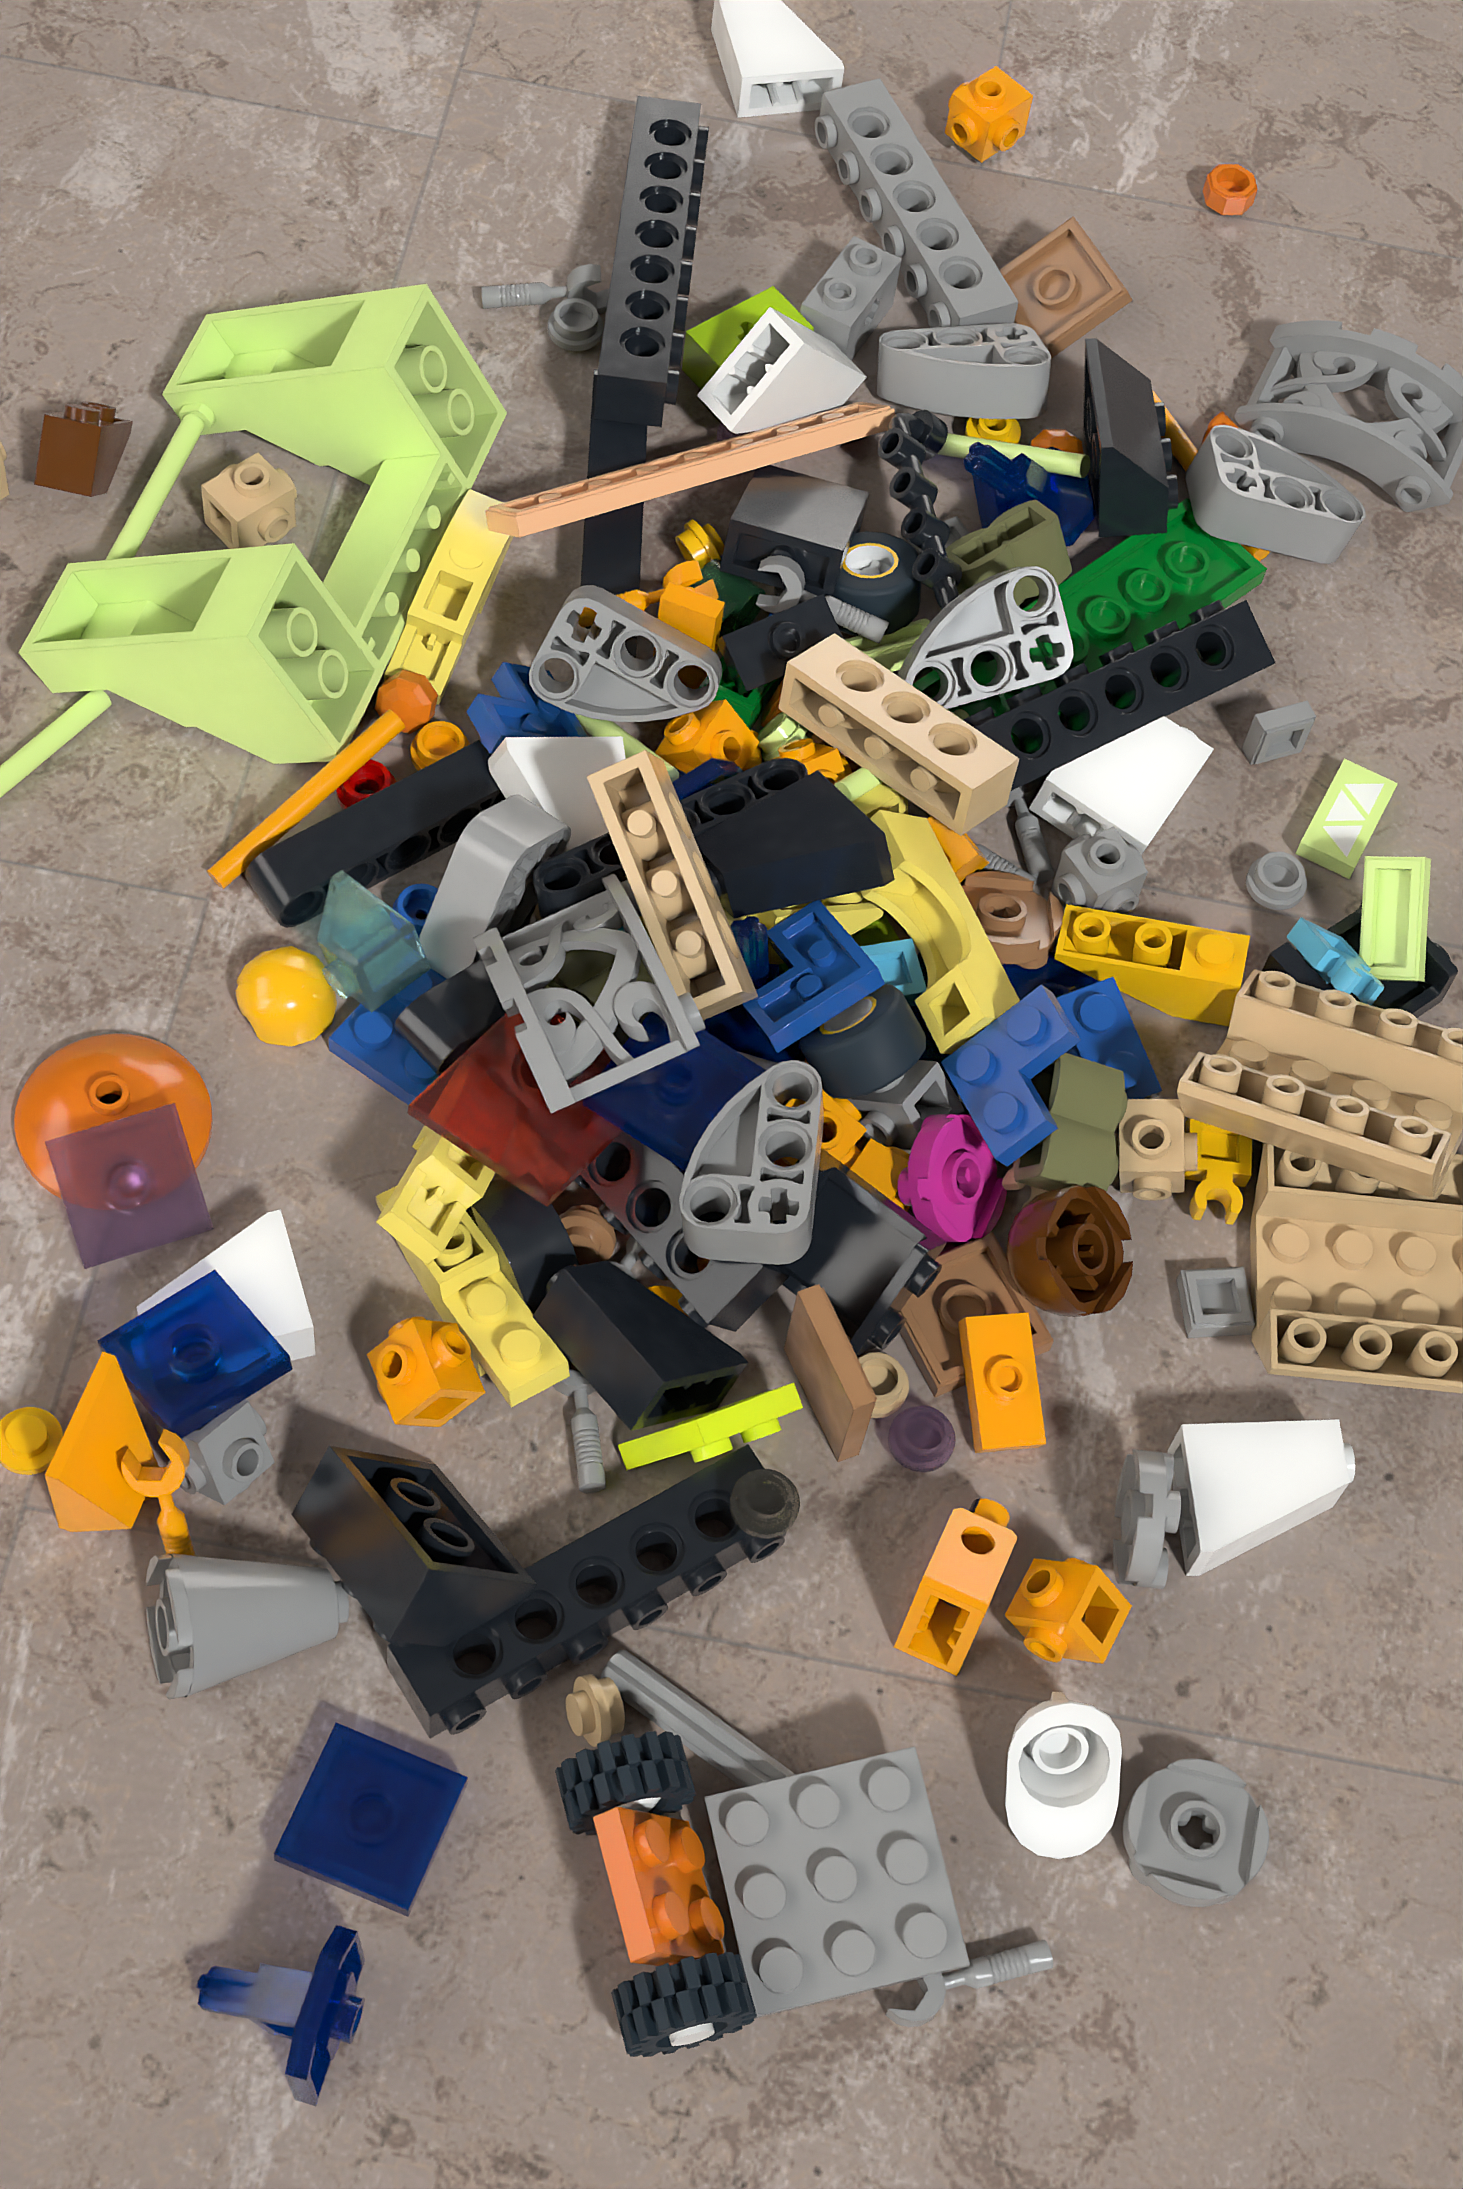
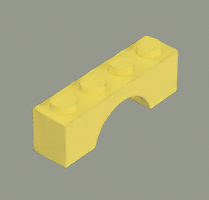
[860,810,1020,1054]

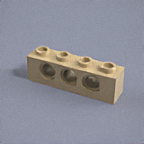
[778,633,1019,836]
[587,750,758,1020]

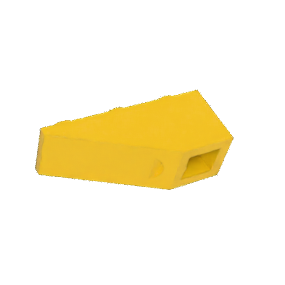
[1055,904,1250,1027]

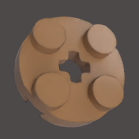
[962,871,1064,969]

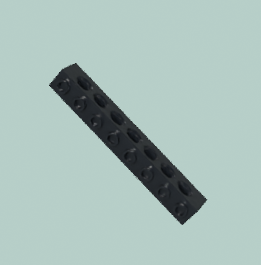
[594,96,709,427]

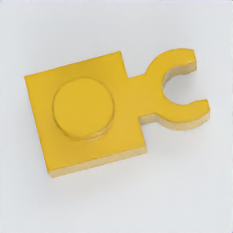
[1185,1118,1252,1225]

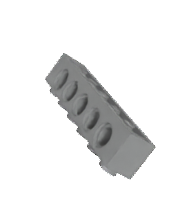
[815,78,1019,328]

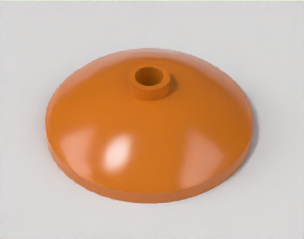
[14,1033,213,1210]

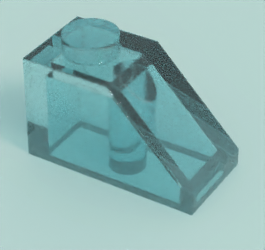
[317,870,431,1012]

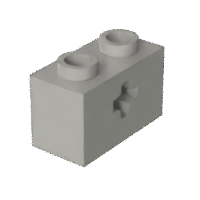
[800,236,902,361]

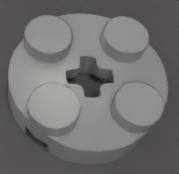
[1113,1449,1181,1589]
[1123,1759,1269,1907]

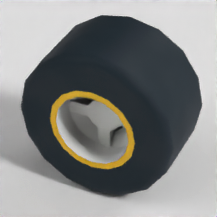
[834,531,921,636]
[799,984,926,1099]

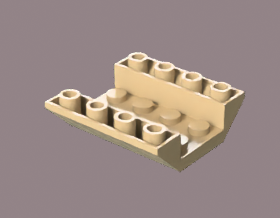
[1177,969,1463,1198]
[1250,1143,1463,1394]

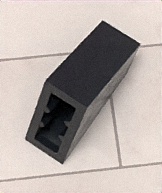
[695,770,895,919]
[533,1260,749,1431]

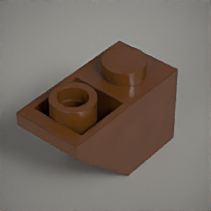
[34,401,133,497]

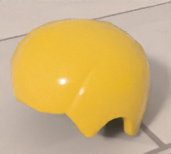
[235,946,337,1047]

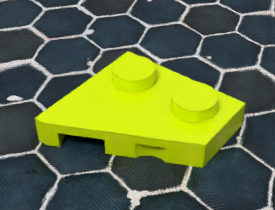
[618,1382,803,1470]

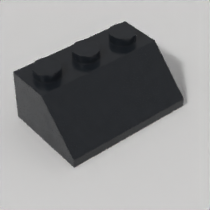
[1083,338,1178,537]
[291,1445,537,1647]

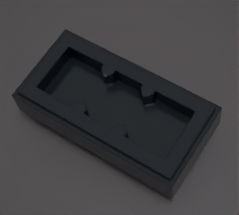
[716,593,843,695]

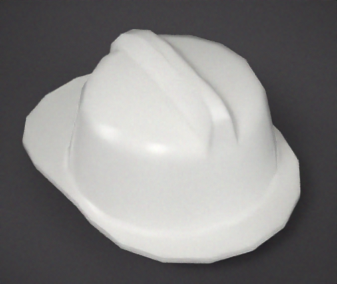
[1005,1692,1122,1859]

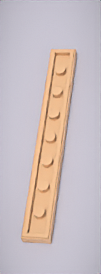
[485,402,895,538]

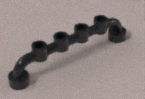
[878,410,995,662]

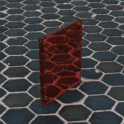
[407,1013,664,1207]

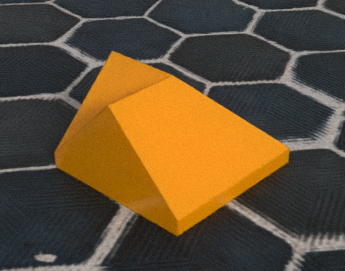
[45,1351,159,1532]

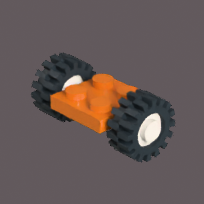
[555,1731,757,2057]

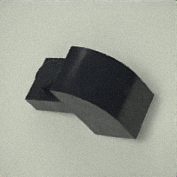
[466,1176,579,1314]

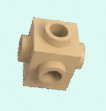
[201,452,297,549]
[1114,1099,1197,1201]

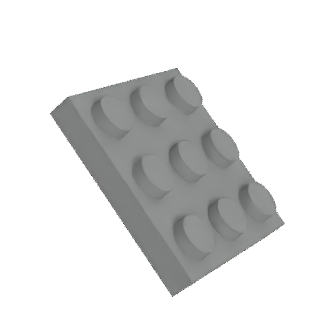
[705,1746,970,2019]

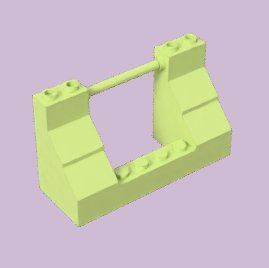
[18,284,507,764]

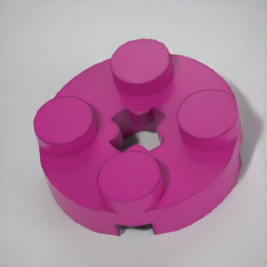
[897,1114,1007,1242]

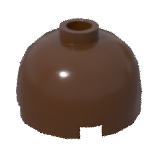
[1007,1185,1133,1317]

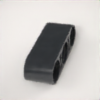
[394,959,544,1075]

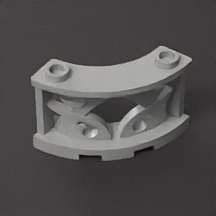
[1234,320,1463,512]
[473,874,706,1113]

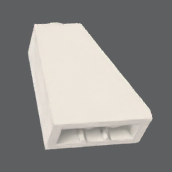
[711,0,844,118]
[697,307,866,434]
[1029,716,1214,855]
[488,736,626,852]
[128,1210,315,1395]
[1168,1419,1355,1576]

